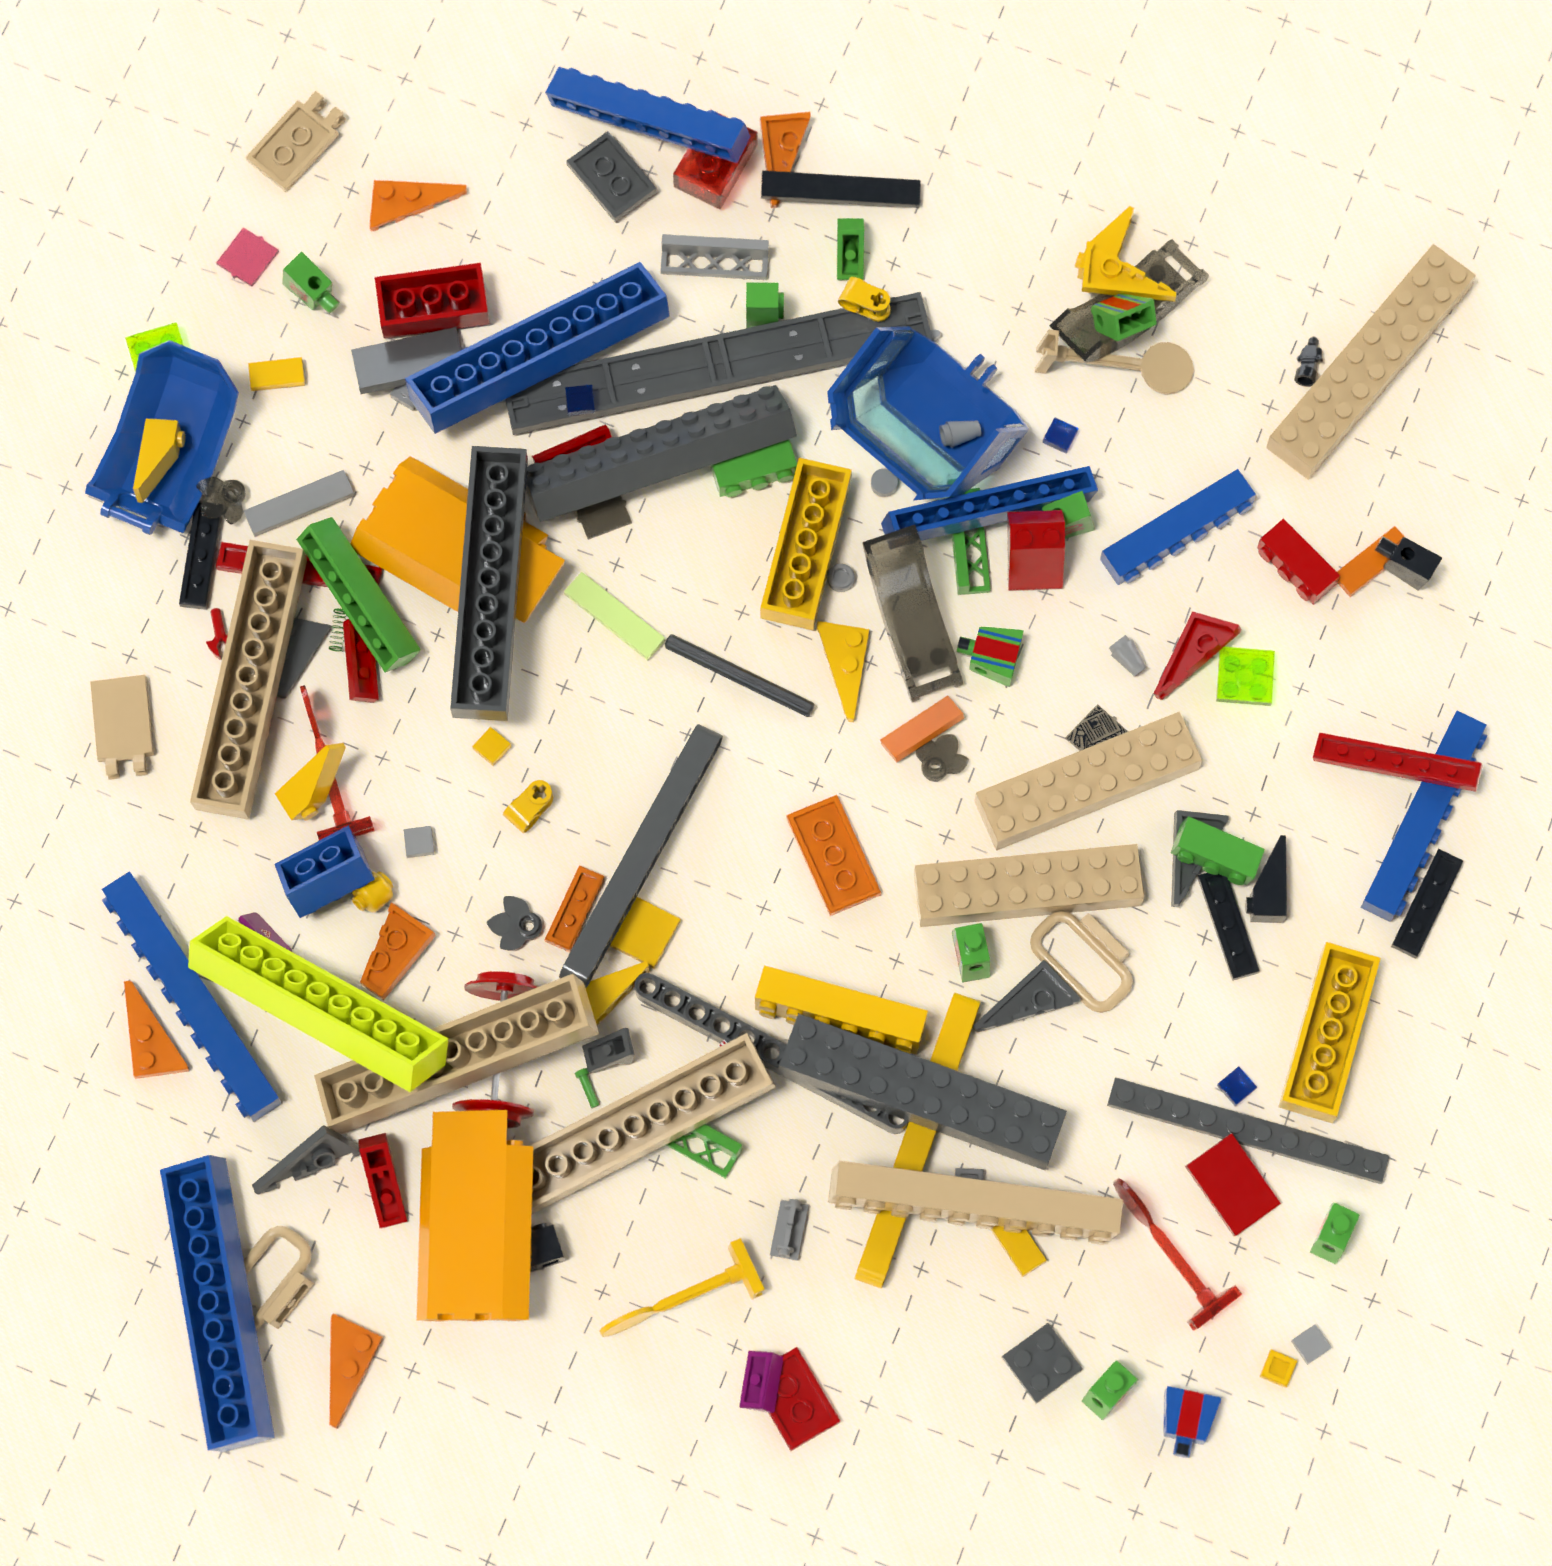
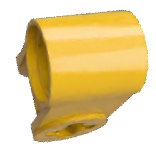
[837,277,891,322]
[503,780,553,833]

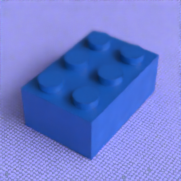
[274,825,375,918]

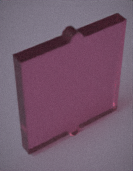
[216,227,279,287]

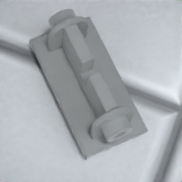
[770,1199,809,1261]

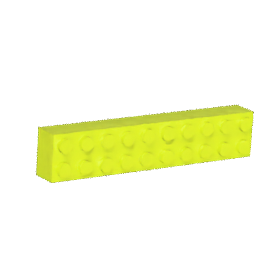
[188,916,448,1092]

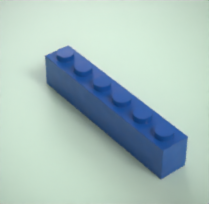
[1100,469,1256,585]

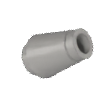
[939,420,981,448]
[1109,635,1147,677]

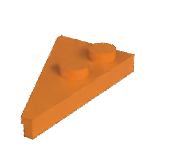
[759,112,811,208]
[370,180,467,231]
[124,980,189,1079]
[329,1313,383,1429]

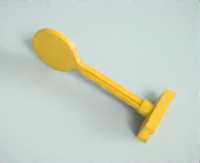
[599,1238,765,1337]

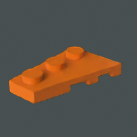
[360,902,436,1001]

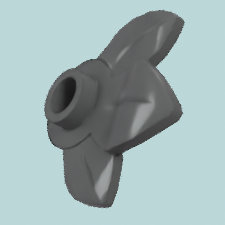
[487,896,542,951]

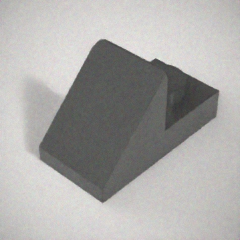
[582,1028,635,1073]

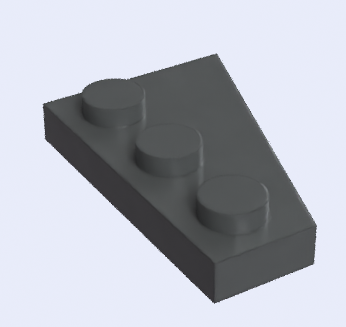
[277,618,332,699]

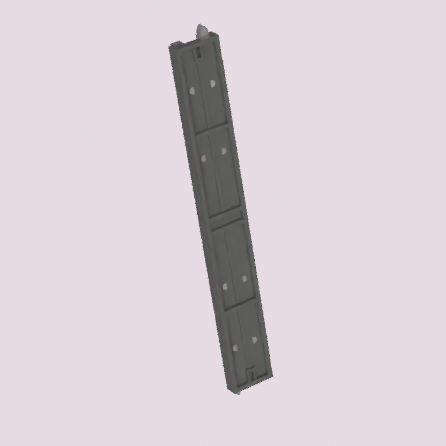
[499,291,941,435]

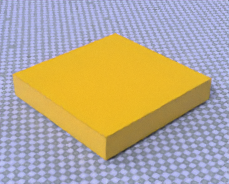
[610,897,680,969]

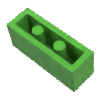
[711,439,797,497]
[1170,816,1265,886]

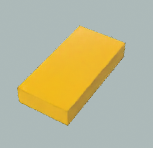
[248,357,305,391]
[991,1225,1047,1277]

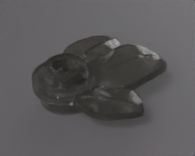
[196,477,246,525]
[916,734,969,782]

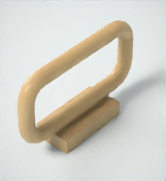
[1030,911,1133,1013]
[244,1226,314,1330]

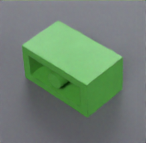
[746,282,784,328]

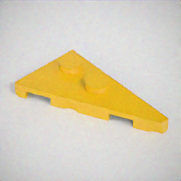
[1081,241,1176,302]
[817,621,869,723]

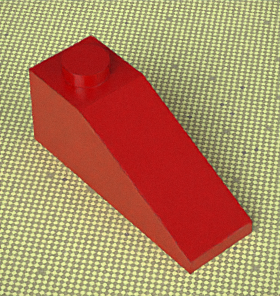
[358,1133,407,1229]

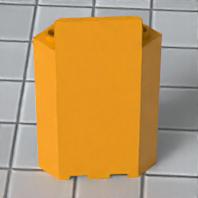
[350,456,565,623]
[416,1110,533,1322]

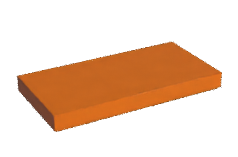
[786,795,881,916]

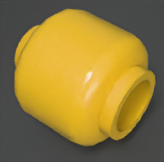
[352,871,393,912]

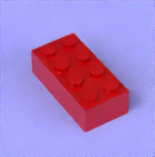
[374,263,490,339]

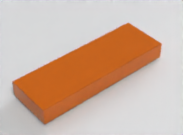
[1337,526,1405,597]
[880,695,964,763]
[545,865,605,952]

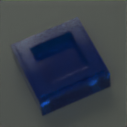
[565,385,595,416]
[1042,417,1079,454]
[1217,1066,1257,1107]

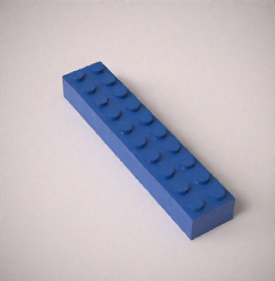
[405,262,670,434]
[160,1155,275,1452]

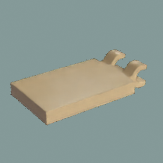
[245,91,346,192]
[90,674,154,780]

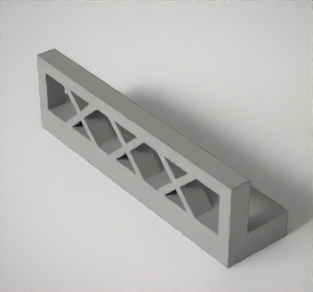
[660,234,769,280]

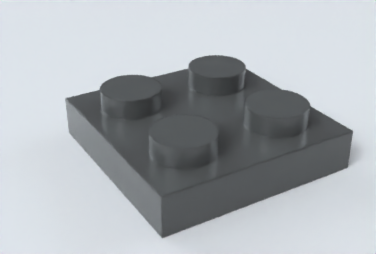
[1001,1323,1082,1404]

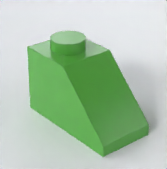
[837,218,864,280]

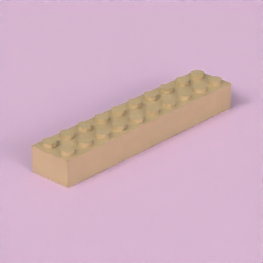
[1266,243,1476,480]
[190,540,308,819]
[314,974,599,1134]
[530,1033,776,1214]
[828,1161,1123,1244]

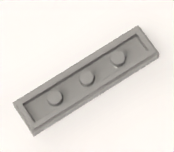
[243,469,355,537]

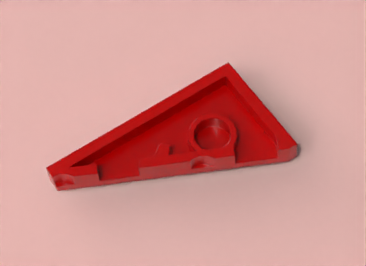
[1153,611,1242,700]

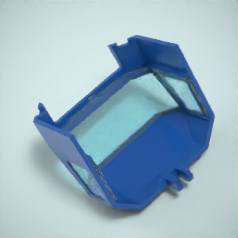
[827,327,1029,501]

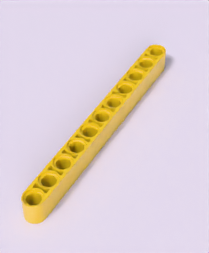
[855,992,981,1289]

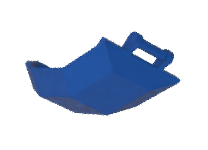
[85,340,239,535]

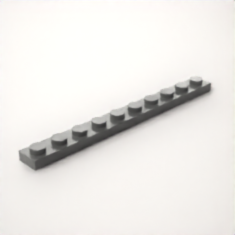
[1107,1077,1389,1184]

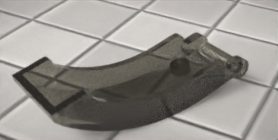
[1049,239,1209,363]
[862,524,963,703]

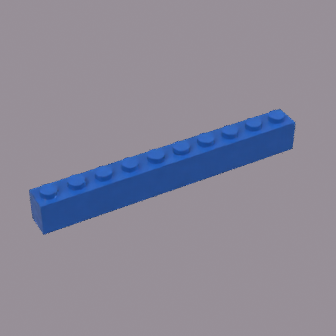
[101,871,282,1122]

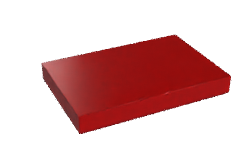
[1185,1133,1281,1236]
[768,1347,841,1452]

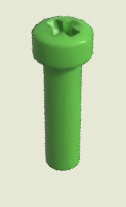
[575,1068,599,1109]

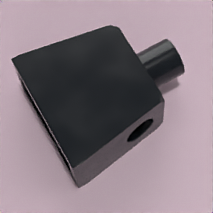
[1375,536,1442,591]

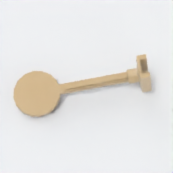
[1035,329,1194,394]

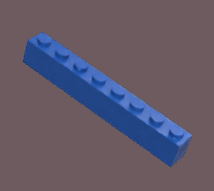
[545,66,750,163]
[881,466,1098,548]
[1360,710,1488,922]

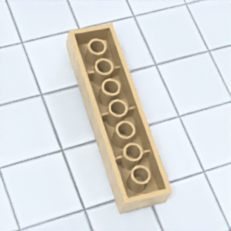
[974,711,1202,851]
[914,844,1144,927]

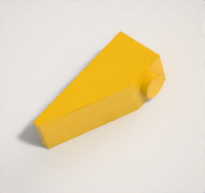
[1074,206,1134,280]
[133,419,185,503]
[274,743,346,821]
[586,962,650,1026]

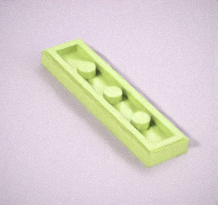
[564,572,665,661]

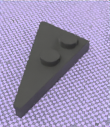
[1171,810,1229,907]
[972,960,1081,1033]
[252,1125,360,1195]

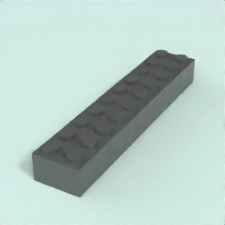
[526,385,797,522]
[450,446,528,721]
[778,1014,1067,1171]

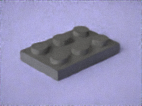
[566,131,657,222]

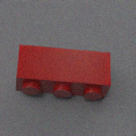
[1257,518,1340,605]

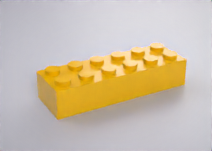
[760,457,852,630]
[1278,942,1381,1124]
[755,965,928,1055]

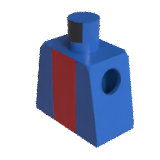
[1163,1386,1221,1458]

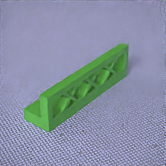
[948,484,990,595]
[666,1124,742,1179]

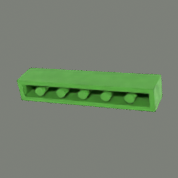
[296,517,421,673]

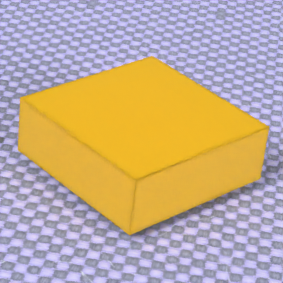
[472,726,512,766]
[1259,1349,1298,1388]

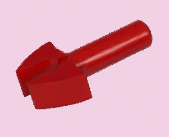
[206,608,228,660]

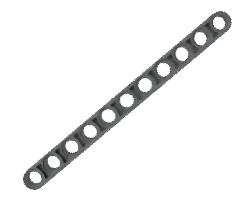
[559,724,723,989]
[635,973,909,1134]

